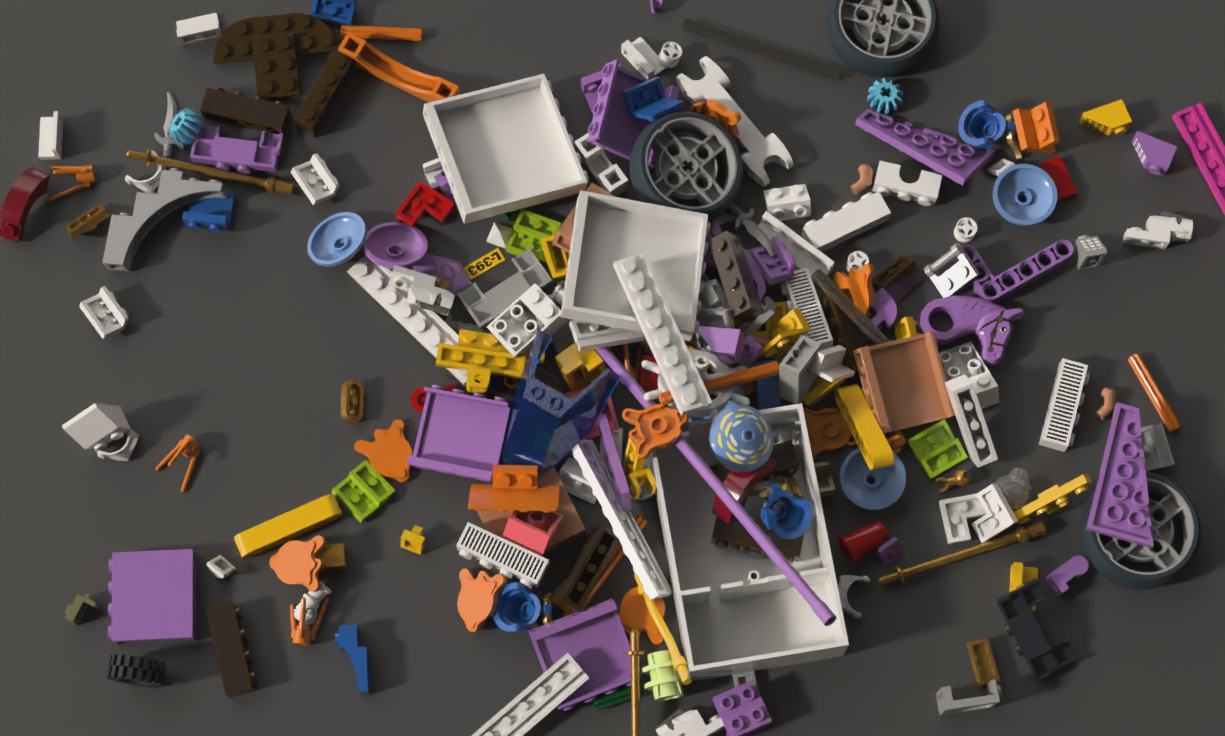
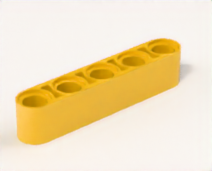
[834,384,894,470]
[234,494,342,559]

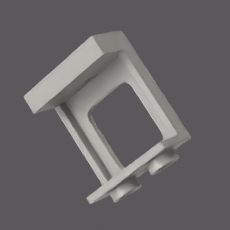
[936,679,1002,716]

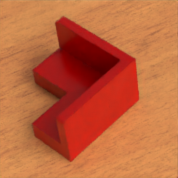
[395,181,456,228]

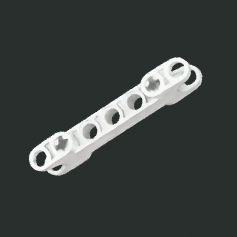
[676,56,794,187]

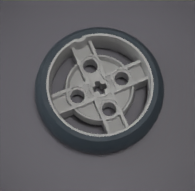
[827,0,939,77]
[629,112,743,221]
[1080,472,1201,590]

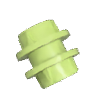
[641,650,684,701]

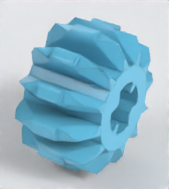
[867,78,904,115]
[169,108,203,145]

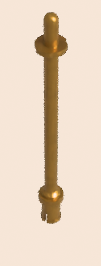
[126,149,294,196]
[877,521,1046,586]
[625,629,645,736]

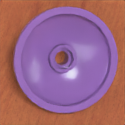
[363,222,428,269]

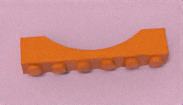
[338,32,460,103]

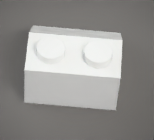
[62,403,130,451]

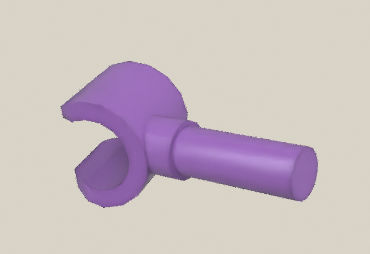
[650,0,664,13]

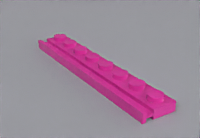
[1172,103,1225,215]

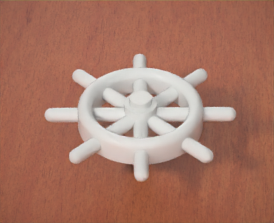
[642,346,750,421]

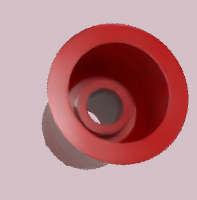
[837,521,889,565]

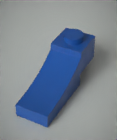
[753,358,781,410]
[335,625,370,695]

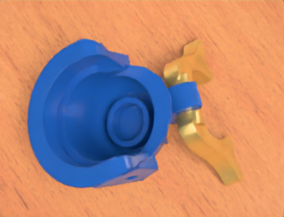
[958,100,1023,159]
[748,477,813,539]
[493,582,560,632]

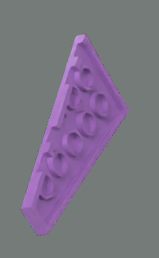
[855,109,995,186]
[1086,402,1154,548]

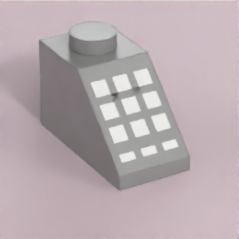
[1073,235,1107,270]

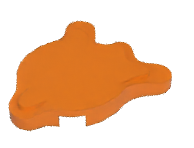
[691,100,742,138]
[834,264,875,326]
[622,404,689,460]
[803,407,852,459]
[354,419,413,483]
[269,535,326,592]
[457,569,507,633]
[618,586,665,645]

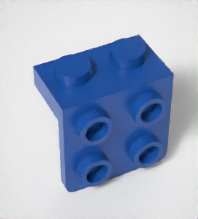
[310,0,357,25]
[622,77,684,122]
[182,190,235,233]

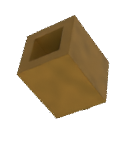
[317,543,347,572]

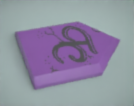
[412,253,473,299]

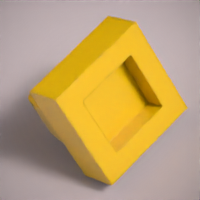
[893,317,921,340]
[400,525,425,555]

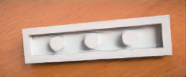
[752,211,835,286]

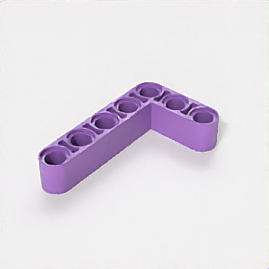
[956,240,1074,303]

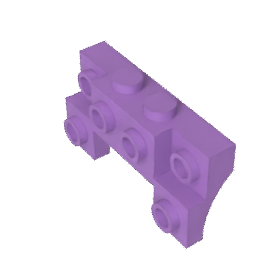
[190,125,284,174]

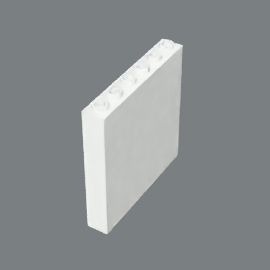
[423,74,589,224]
[560,190,711,341]

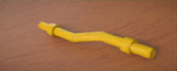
[634,574,692,685]

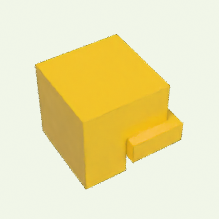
[541,235,569,282]
[555,343,608,391]

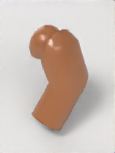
[850,164,873,195]
[1096,387,1117,420]

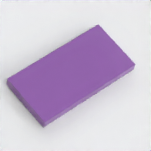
[597,414,632,512]

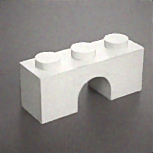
[574,133,628,196]
[872,161,942,206]

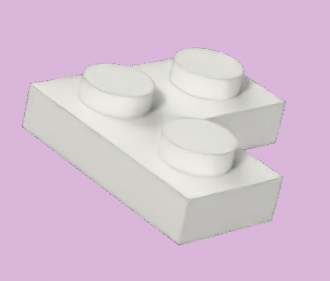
[972,483,1018,543]
[938,494,987,545]

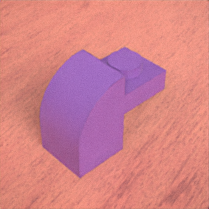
[862,288,897,339]

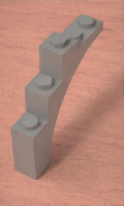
[102,168,228,272]

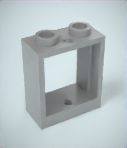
[779,335,821,404]

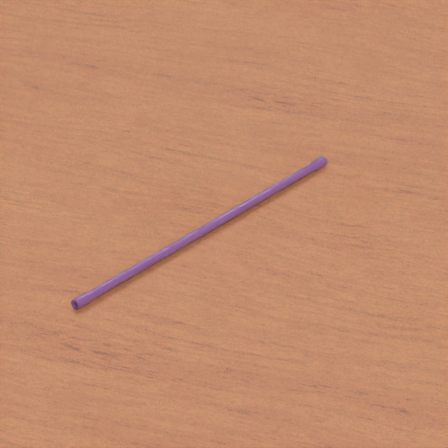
[556,303,837,626]

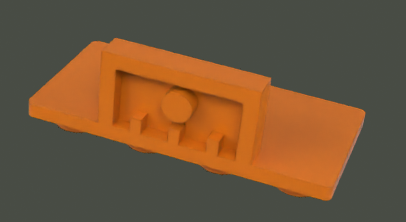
[468,465,560,513]

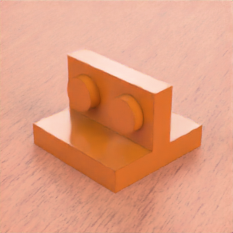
[1012,102,1060,155]

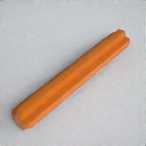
[340,25,423,41]
[1128,353,1180,432]

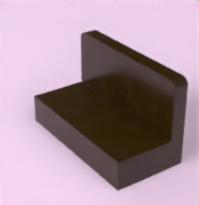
[872,255,924,303]

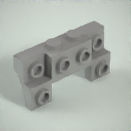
[457,248,553,329]

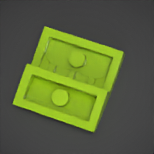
[506,209,561,266]
[905,419,968,479]
[331,460,395,523]

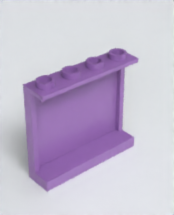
[587,59,680,169]
[407,385,513,483]
[108,549,196,645]
[528,599,643,711]

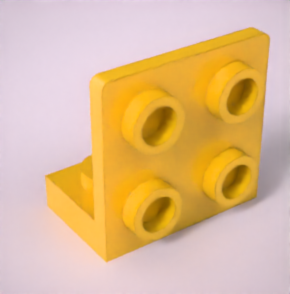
[757,307,811,359]

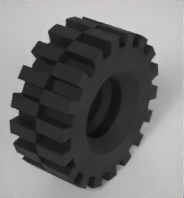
[106,654,167,688]

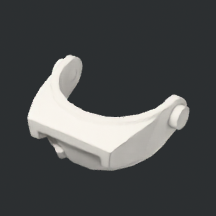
[125,150,166,191]
[97,429,139,461]
[838,575,871,619]

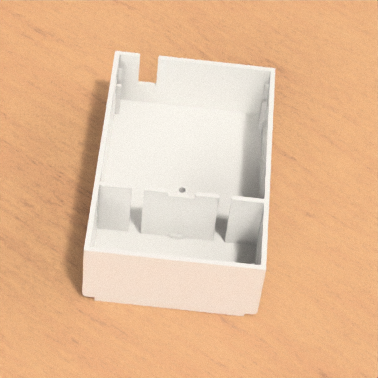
[649,403,849,681]

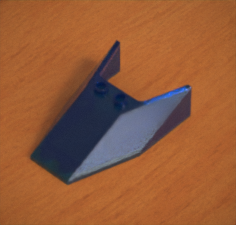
[500,329,621,480]

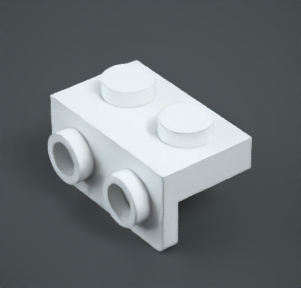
[291,153,339,205]
[763,184,811,221]
[79,286,129,339]

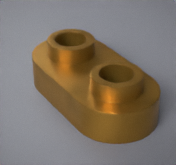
[340,379,364,424]

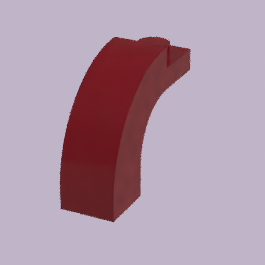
[0,167,51,243]
[712,456,778,524]

